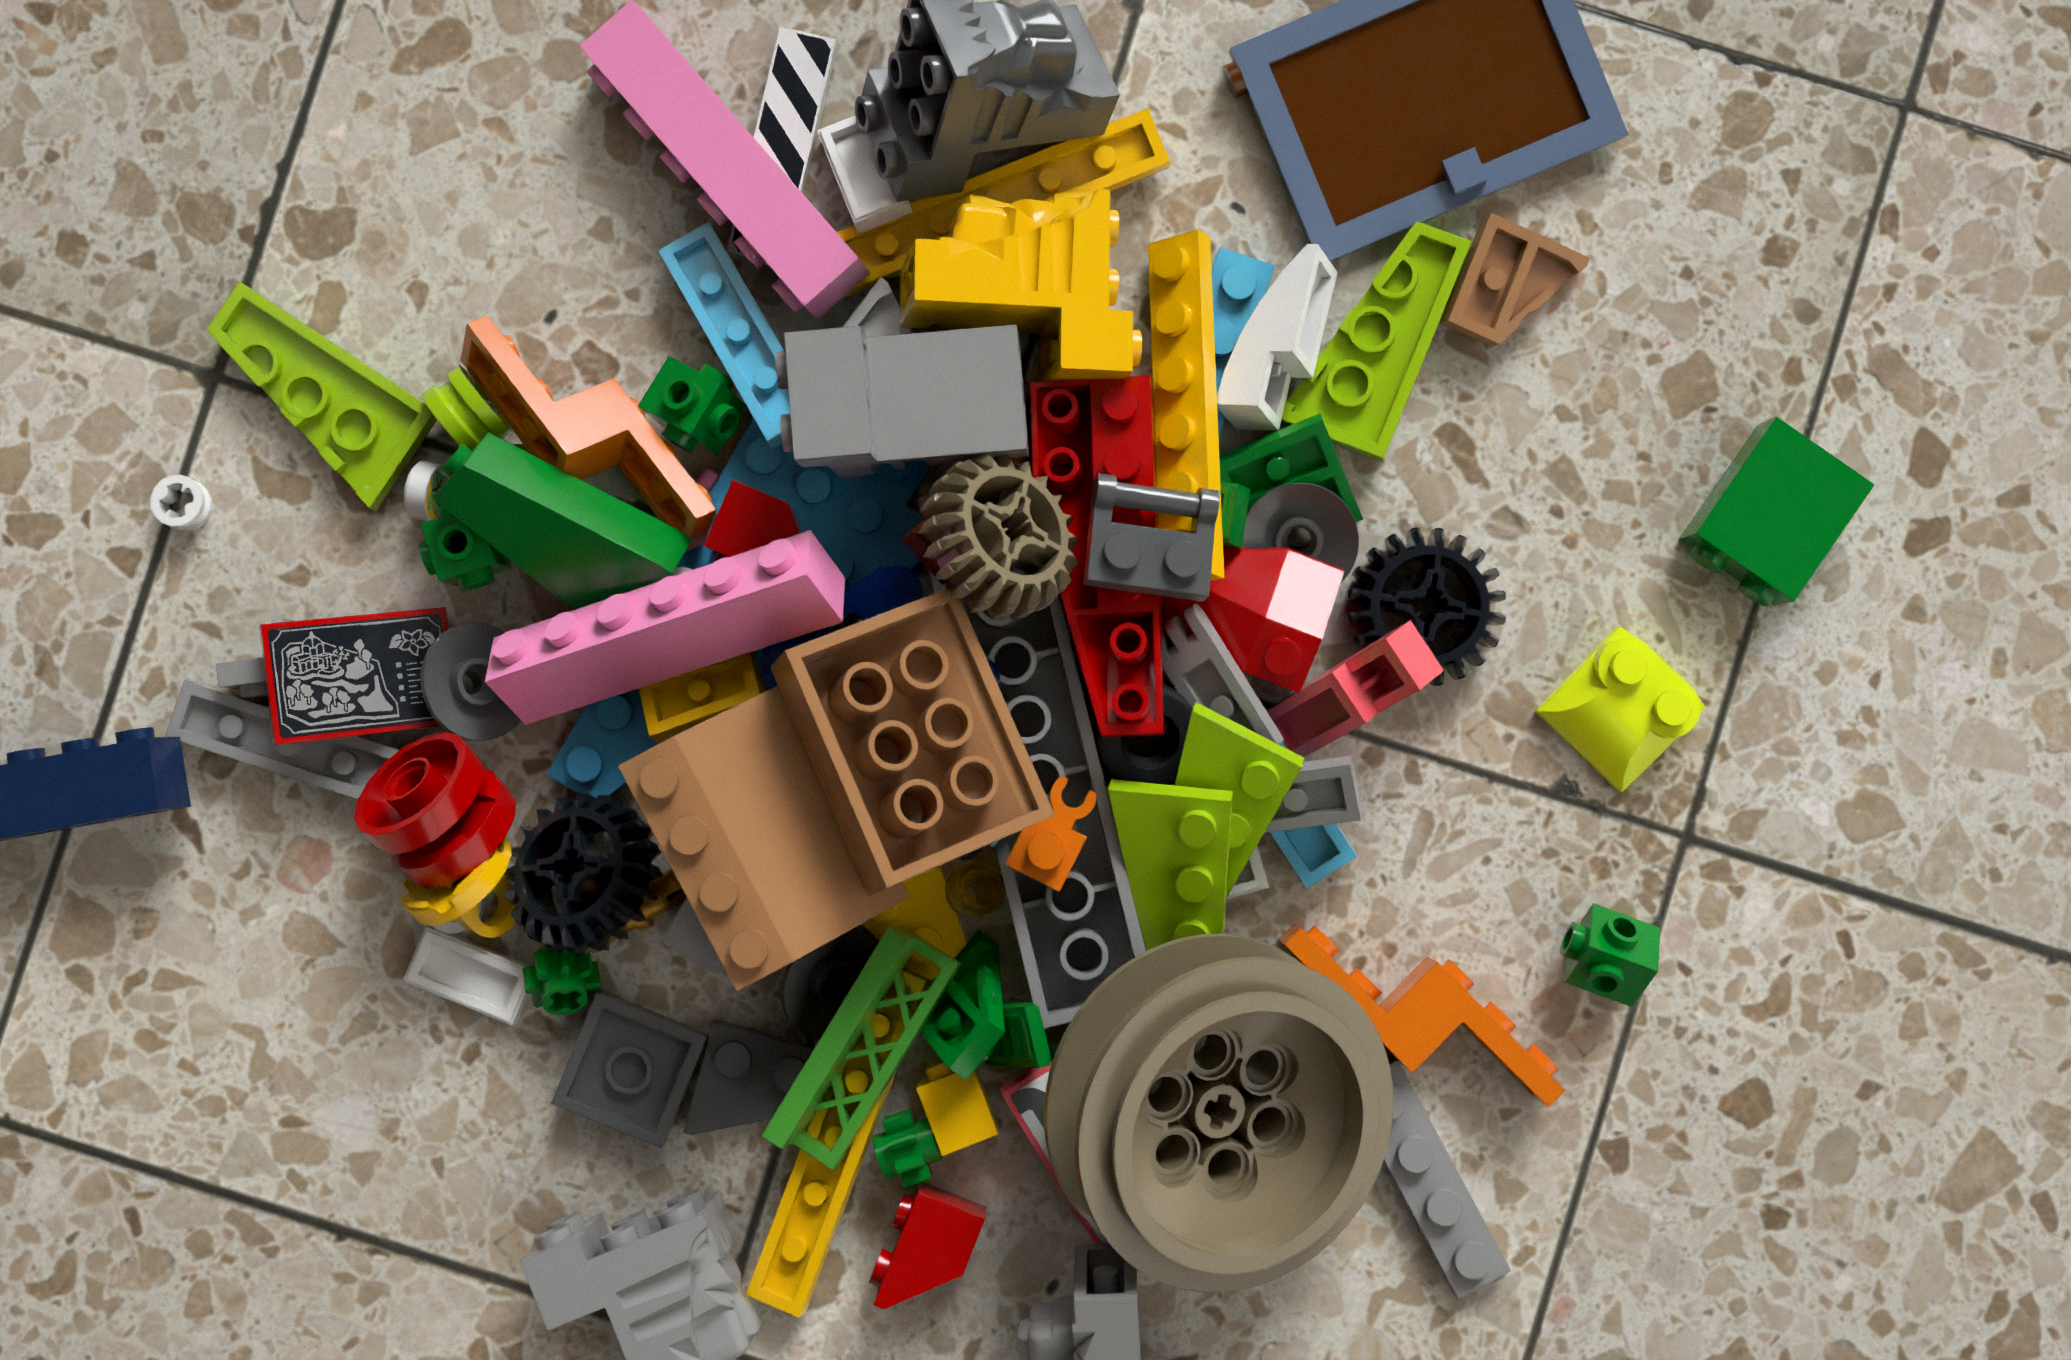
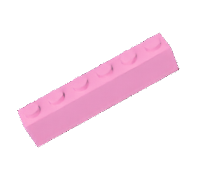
[579,0,870,320]
[485,530,845,725]

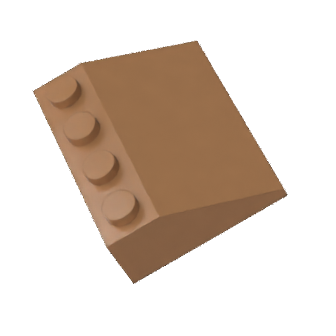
[770,587,1055,897]
[618,686,910,991]

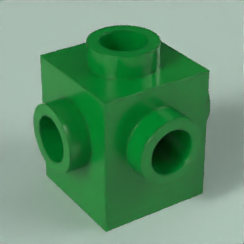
[638,356,747,456]
[419,507,512,591]
[1560,903,1660,1007]

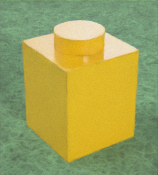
[916,1060,999,1156]

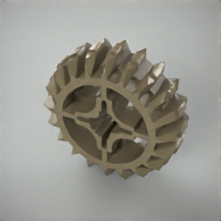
[918,453,1080,620]

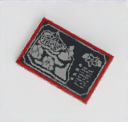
[259,607,448,746]

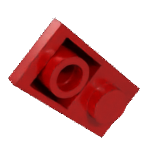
[703,479,803,561]
[868,1182,987,1310]

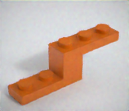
[460,316,716,552]
[1278,923,1566,1107]

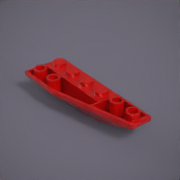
[1030,375,1164,738]

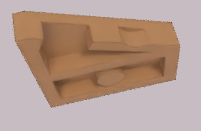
[1440,212,1590,347]

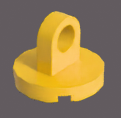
[401,837,515,938]

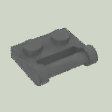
[1083,473,1220,601]

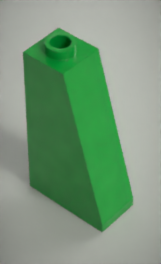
[433,432,692,610]

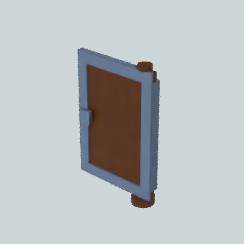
[1223,0,1628,262]

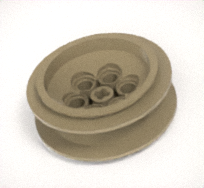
[1043,933,1394,1293]

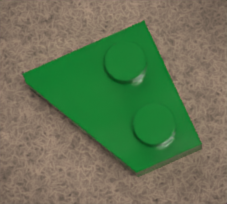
[1219,413,1364,522]
[920,929,1005,1080]

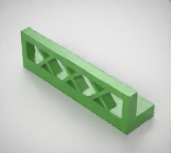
[762,925,962,1170]

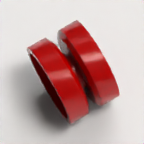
[354,732,516,889]

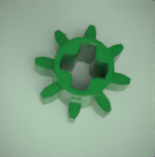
[523,945,601,1015]
[872,1108,943,1188]

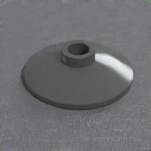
[1242,482,1359,584]
[420,622,521,741]
[781,927,879,1041]

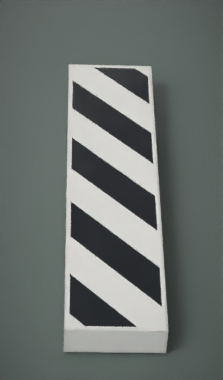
[727,26,838,266]

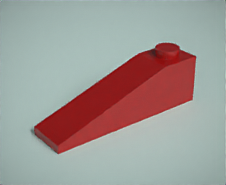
[1161,546,1344,693]

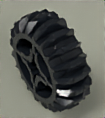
[1345,527,1506,687]
[502,792,664,955]

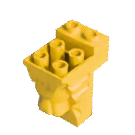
[900,189,1142,382]

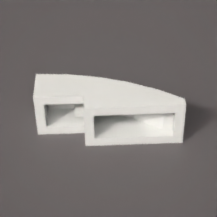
[1217,244,1338,431]

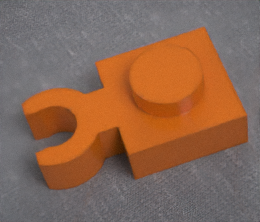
[1005,776,1097,892]

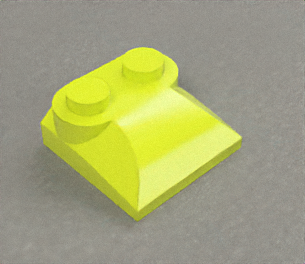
[1534,626,1706,793]

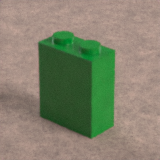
[1679,416,1875,607]

